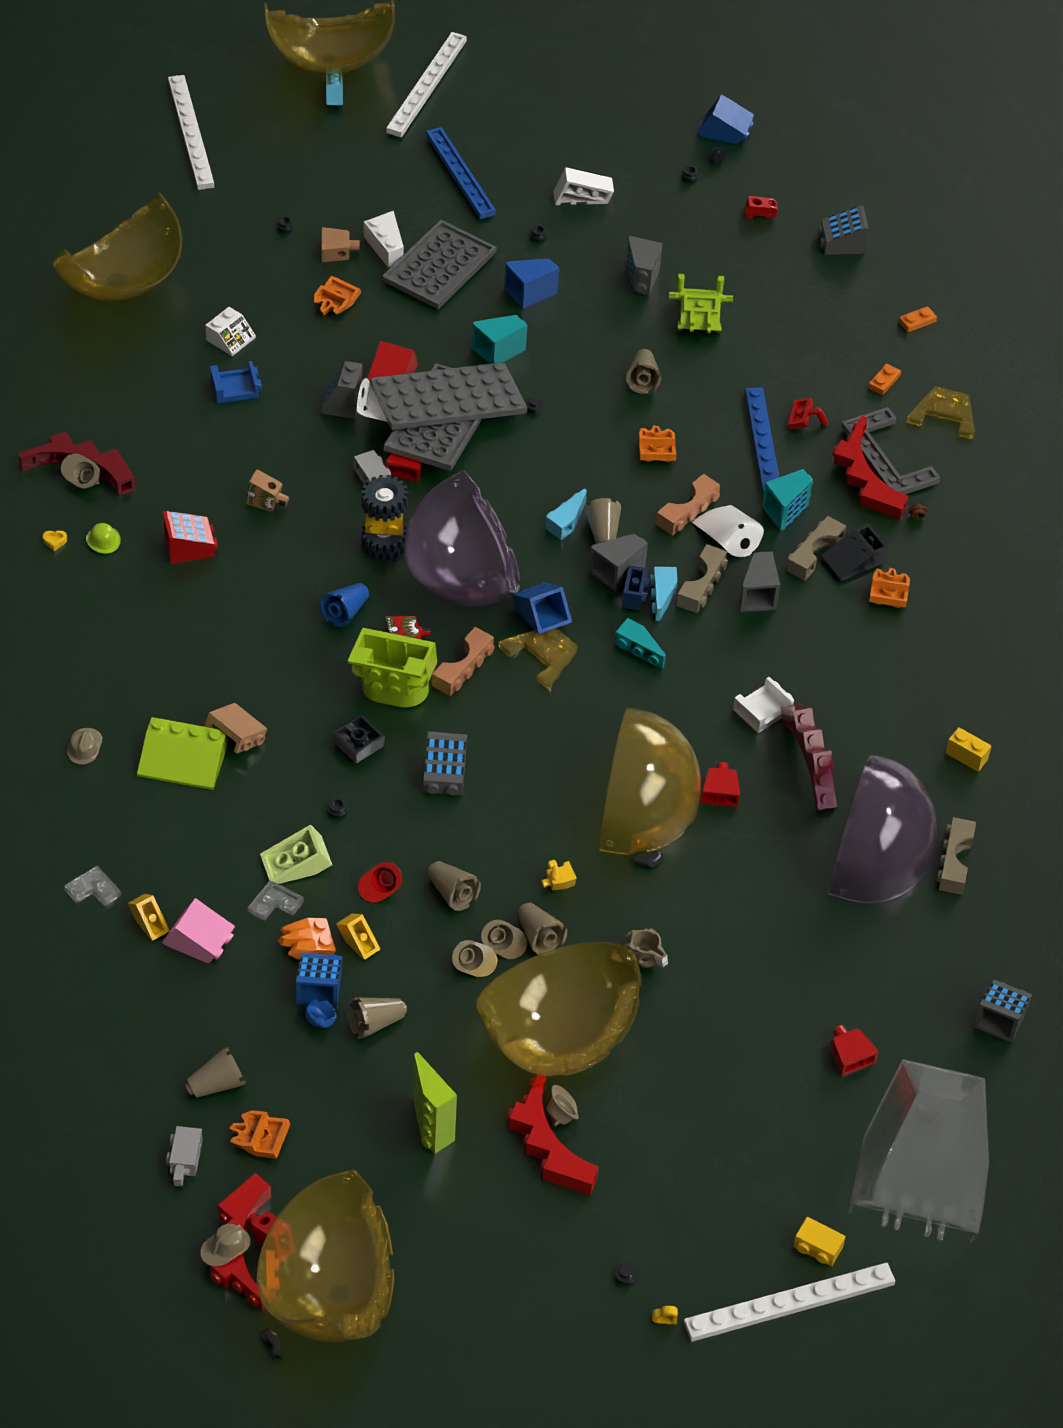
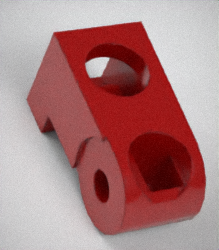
[744,196,778,219]

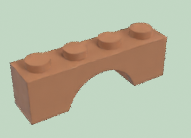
[656,474,720,536]
[432,627,495,696]

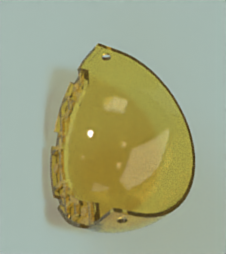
[264,0,395,75]
[52,192,182,302]
[599,707,701,855]
[476,942,641,1077]
[257,1169,394,1343]

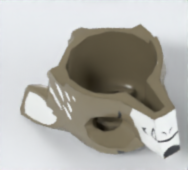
[613,928,668,968]

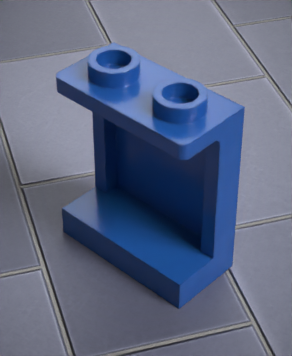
[210,361,262,403]

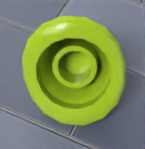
[86,523,121,554]

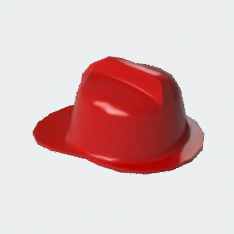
[358,862,402,902]

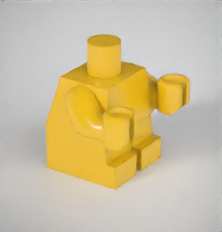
[541,860,577,890]

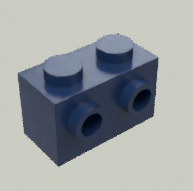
[622,565,650,610]

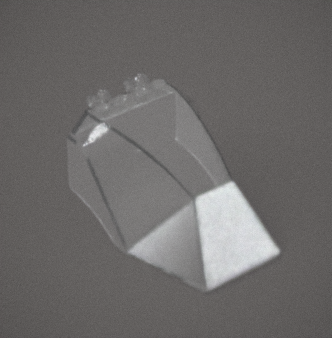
[848,1059,989,1243]

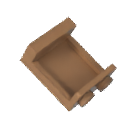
[204,703,267,753]

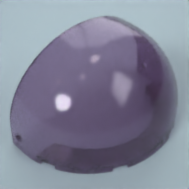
[405,470,520,607]
[829,754,937,903]

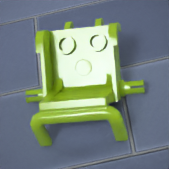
[669,274,733,333]

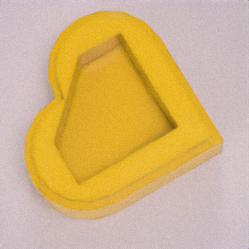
[42,531,67,551]
[652,1306,678,1325]

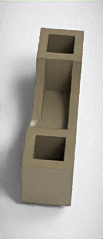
[786,516,846,581]
[677,544,728,613]
[937,817,976,895]

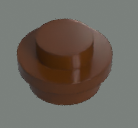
[909,504,927,519]

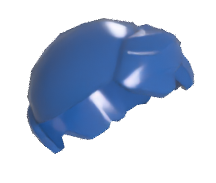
[305,999,337,1028]

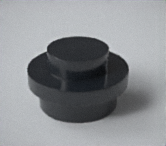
[709,147,725,163]
[682,166,698,181]
[277,216,294,231]
[530,225,547,240]
[526,397,543,413]
[327,798,347,817]
[615,1263,637,1285]

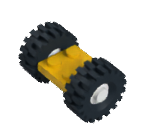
[361,475,408,560]

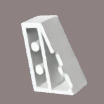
[553,167,614,205]
[364,211,404,268]

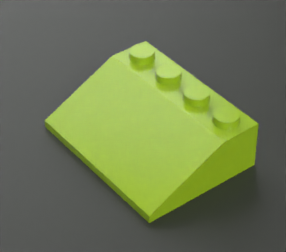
[137,717,228,790]
[413,1052,457,1154]

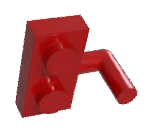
[788,398,828,429]

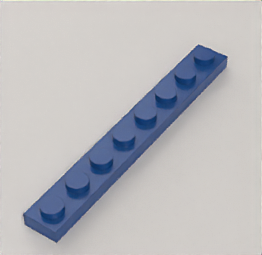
[426,127,496,219]
[745,388,779,496]

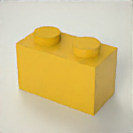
[946,727,991,772]
[793,1217,846,1266]

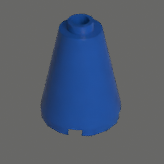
[319,583,369,627]

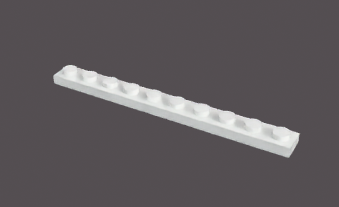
[386,32,467,138]
[168,75,214,190]
[684,1263,895,1342]

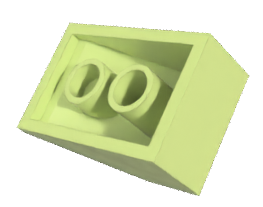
[260,825,332,885]

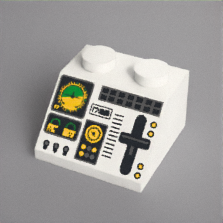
[205,307,256,356]

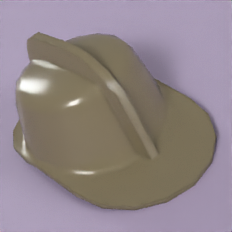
[61,454,100,489]
[67,728,102,765]
[481,919,527,959]
[452,940,498,977]
[546,1085,579,1126]
[201,1224,250,1267]

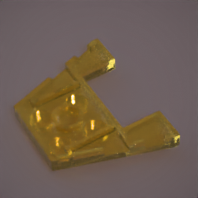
[906,386,975,439]
[499,628,578,690]

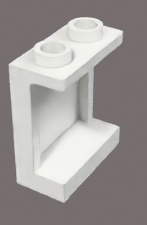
[733,677,794,733]

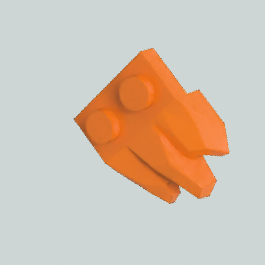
[314,276,361,315]
[639,425,676,462]
[869,568,910,608]
[278,918,336,959]
[229,1110,290,1159]

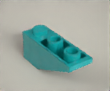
[615,618,666,669]

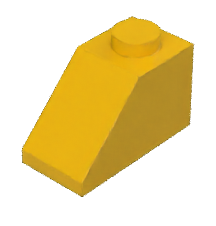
[128,894,170,941]
[336,913,380,960]

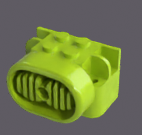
[348,628,437,708]

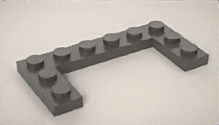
[841,407,940,494]

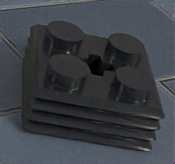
[332,714,385,763]

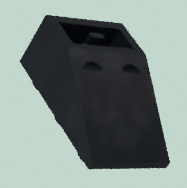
[821,523,889,581]

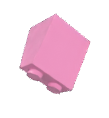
[162,898,235,964]

